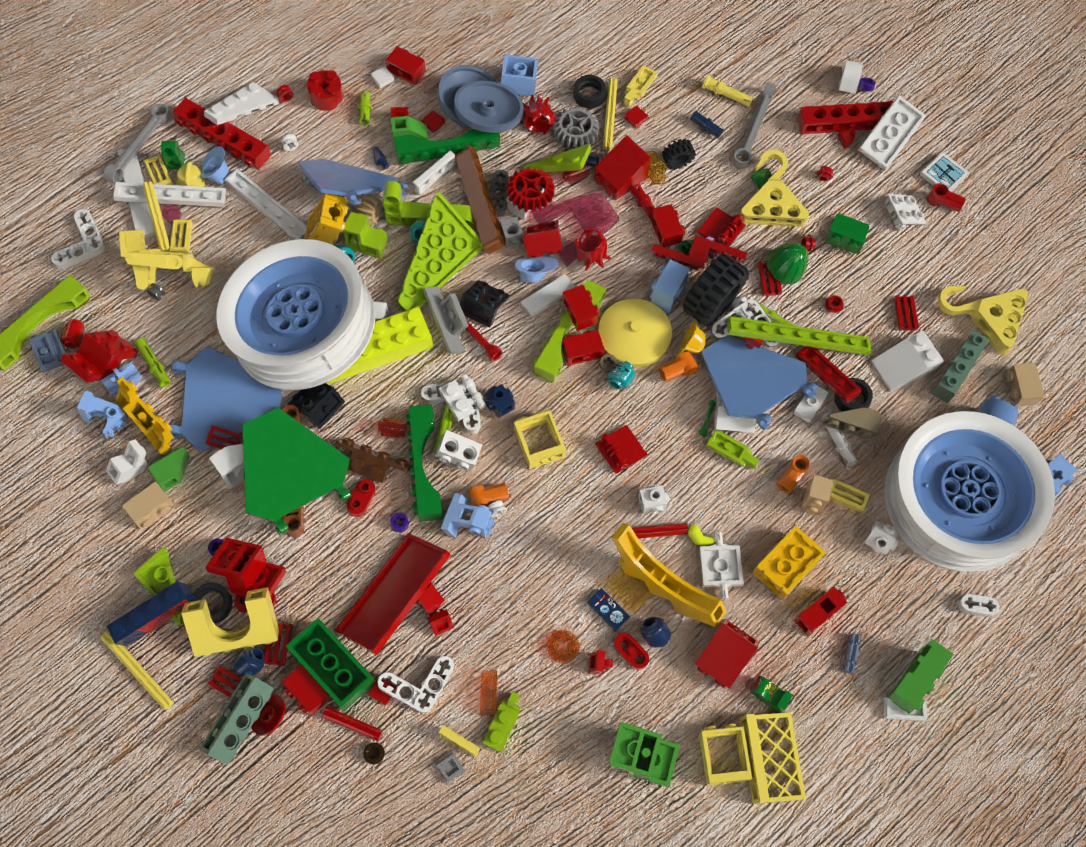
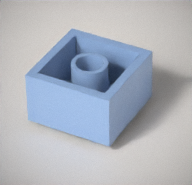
[501,54,538,96]
[649,259,690,315]

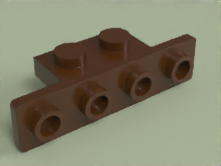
[336,437,412,483]

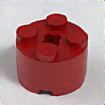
[307,70,343,111]

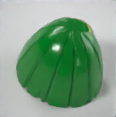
[766,243,808,285]

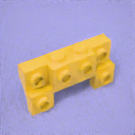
[115,377,174,457]

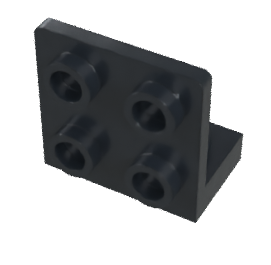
[460,280,510,328]
[287,383,345,429]

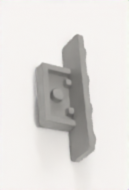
[423,287,469,354]

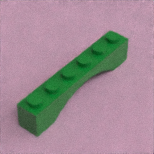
[393,129,500,165]
[406,404,443,522]

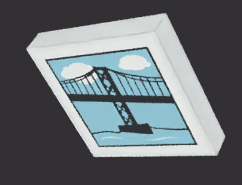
[920,152,970,192]

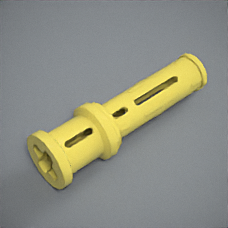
[702,74,753,107]

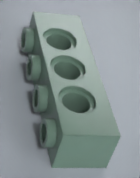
[932,330,990,403]
[199,673,274,766]

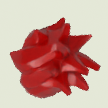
[520,94,555,135]
[575,228,611,271]

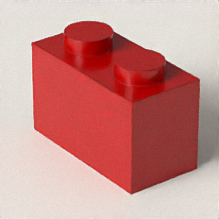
[386,46,426,85]
[650,204,685,247]
[562,285,600,331]
[562,330,605,366]
[282,665,331,716]

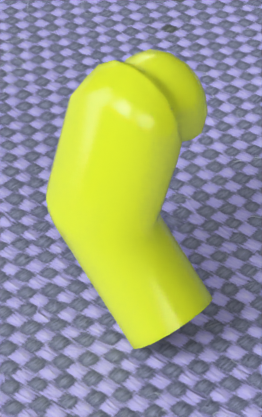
[688,524,714,546]

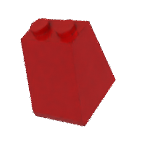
[593,135,651,200]
[695,619,760,689]

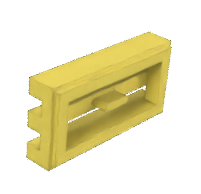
[143,155,173,185]
[169,220,193,253]
[829,479,870,513]
[439,726,479,758]

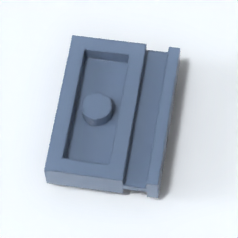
[29,329,67,373]

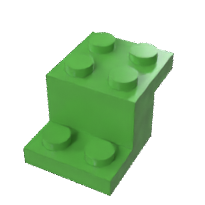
[609,722,680,788]

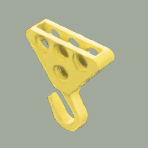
[740,150,809,227]
[937,286,1028,355]

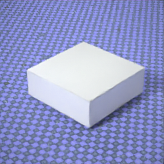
[370,66,394,88]

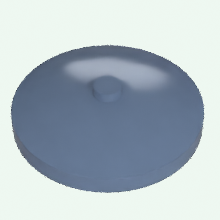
[437,65,498,129]
[454,81,523,133]

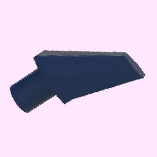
[373,146,390,169]

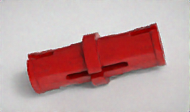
[631,184,655,218]

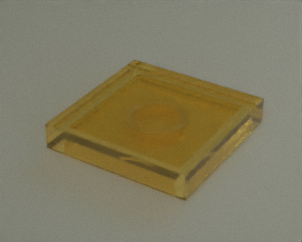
[605,568,653,614]

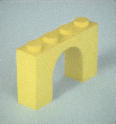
[181,588,279,657]

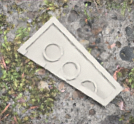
[204,82,279,125]

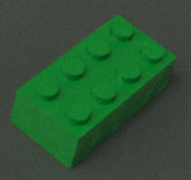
[286,618,375,712]

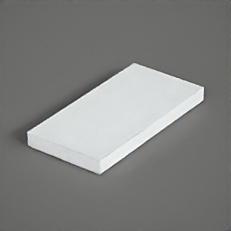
[858,95,926,170]

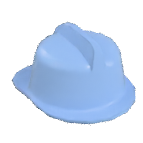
[201,146,229,184]
[515,257,558,283]

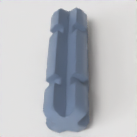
[842,633,861,674]

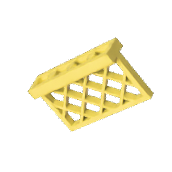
[739,712,806,805]

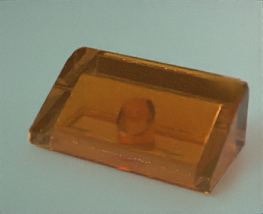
[479,670,498,716]

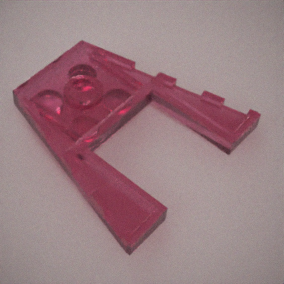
[531,191,619,267]

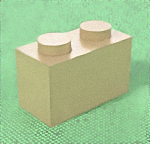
[1006,363,1045,406]
[800,474,834,515]
[122,481,174,529]

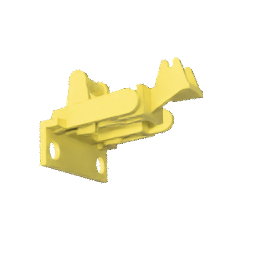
[119,230,215,290]

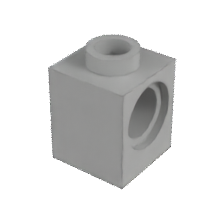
[500,217,523,248]

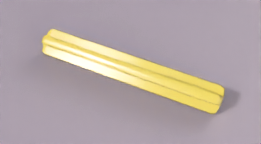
[143,181,170,251]

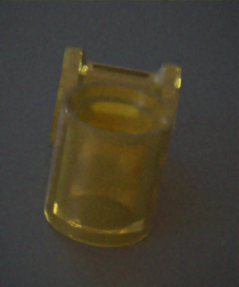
[647,150,667,185]

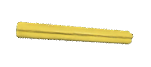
[602,78,618,151]
[101,630,173,710]

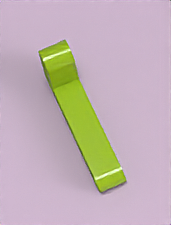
[383,181,474,228]

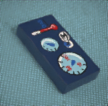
[587,588,630,632]

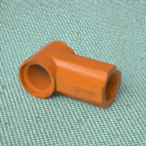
[658,351,699,382]
[776,455,810,494]
[467,482,509,507]

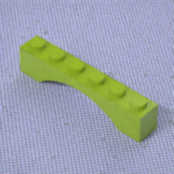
[0,275,91,371]
[532,279,606,383]

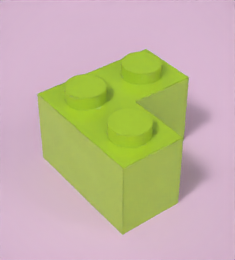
[343,212,388,259]

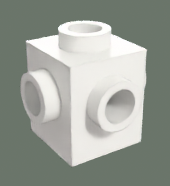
[638,485,669,515]
[865,520,899,555]

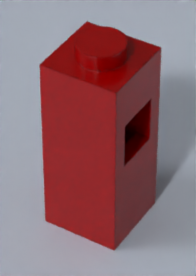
[794,587,848,636]

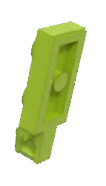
[706,429,759,469]
[482,691,520,753]

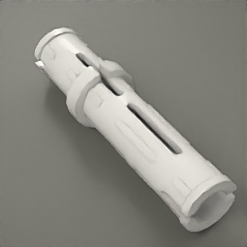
[821,412,858,467]

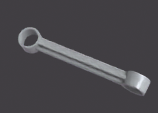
[733,82,777,169]
[104,104,171,184]

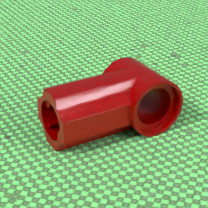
[927,183,966,212]

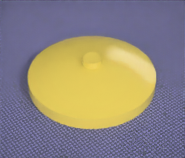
[598,298,672,367]

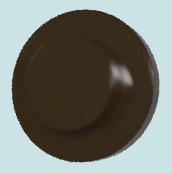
[363,742,385,765]

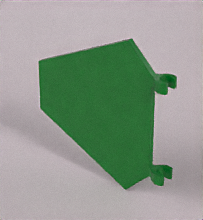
[242,408,351,535]

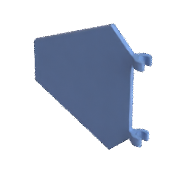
[298,159,408,205]
[700,335,818,430]
[170,347,282,453]

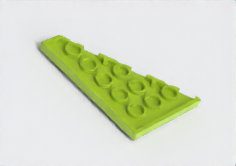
[396,192,483,312]

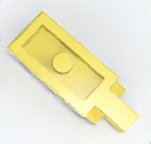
[624,65,658,107]

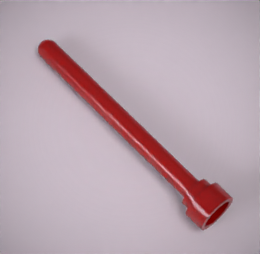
[443,298,503,361]

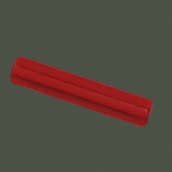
[632,523,689,539]
[322,707,383,741]

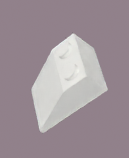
[870,331,944,392]
[209,444,244,489]

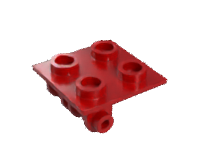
[697,207,746,246]
[595,425,648,474]

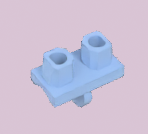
[101,362,142,396]

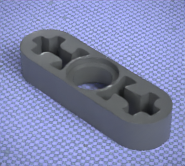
[491,170,509,217]

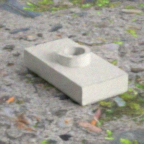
[793,386,829,423]

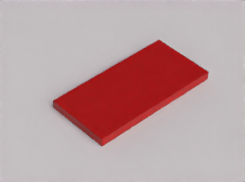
[335,533,451,656]

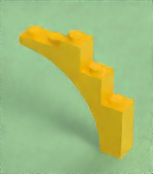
[612,523,727,627]

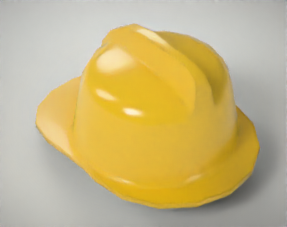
[676,321,706,358]

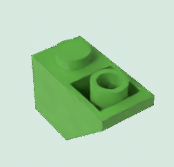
[391,116,429,140]
[148,447,190,492]

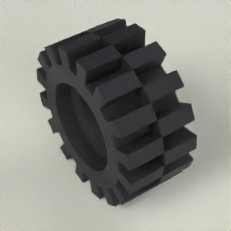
[662,139,696,170]

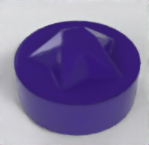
[858,78,876,91]

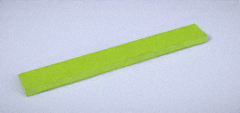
[727,316,872,355]

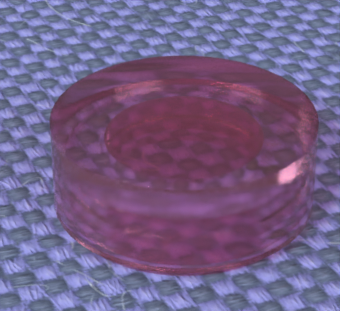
[162,204,182,223]

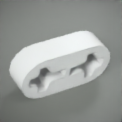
[958,594,1000,617]

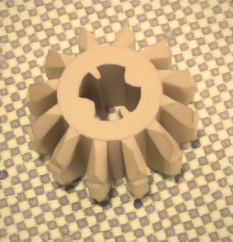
[356,195,383,227]

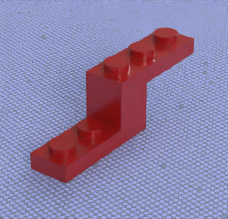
[652,235,748,271]

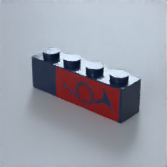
[107,581,196,646]

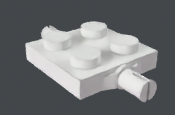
[699,532,744,600]

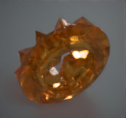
[547,630,580,663]

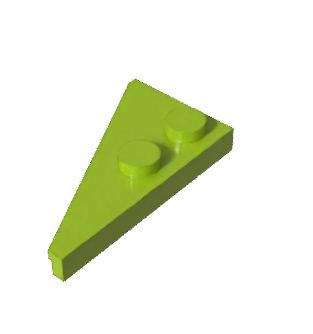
[524,144,591,172]
[133,546,184,626]

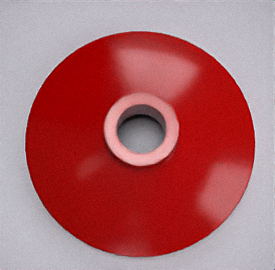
[251,694,286,736]

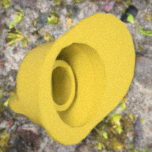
[176,162,205,187]

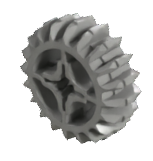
[553,106,599,149]

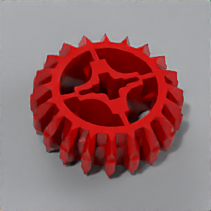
[507,167,555,213]

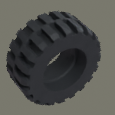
[682,254,749,326]

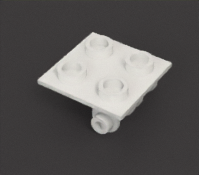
[885,194,927,230]

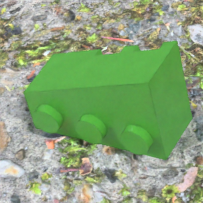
[888,639,954,714]

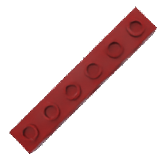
[172,97,271,170]
[797,101,893,134]

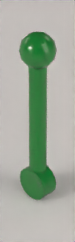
[700,400,716,436]

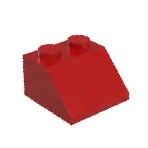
[523,220,563,258]

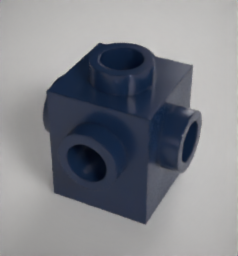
[485,384,515,418]

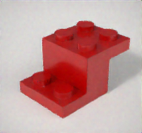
[60,330,138,383]
[205,537,286,597]

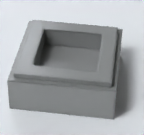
[435,753,465,784]

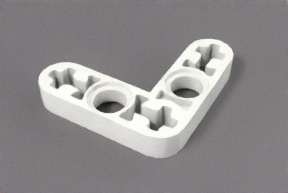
[51,209,106,269]
[711,299,779,346]
[421,381,481,434]
[378,656,454,713]

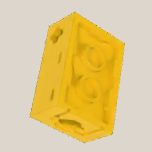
[304,193,348,245]
[752,525,826,601]

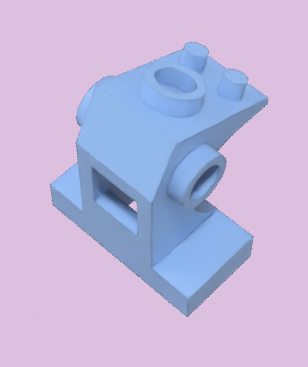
[77,390,127,440]
[441,493,495,538]

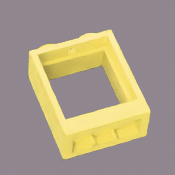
[514,410,566,470]
[699,724,752,786]

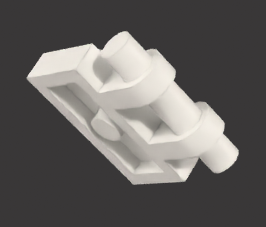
[439,374,486,421]

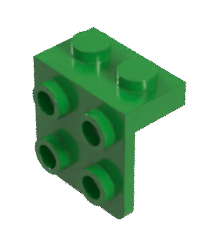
[825,214,870,255]

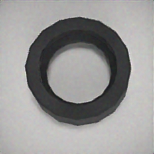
[573,75,606,108]
[834,378,873,412]
[193,582,233,624]

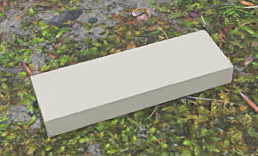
[413,151,455,196]
[521,274,576,318]

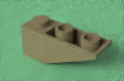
[819,407,881,440]

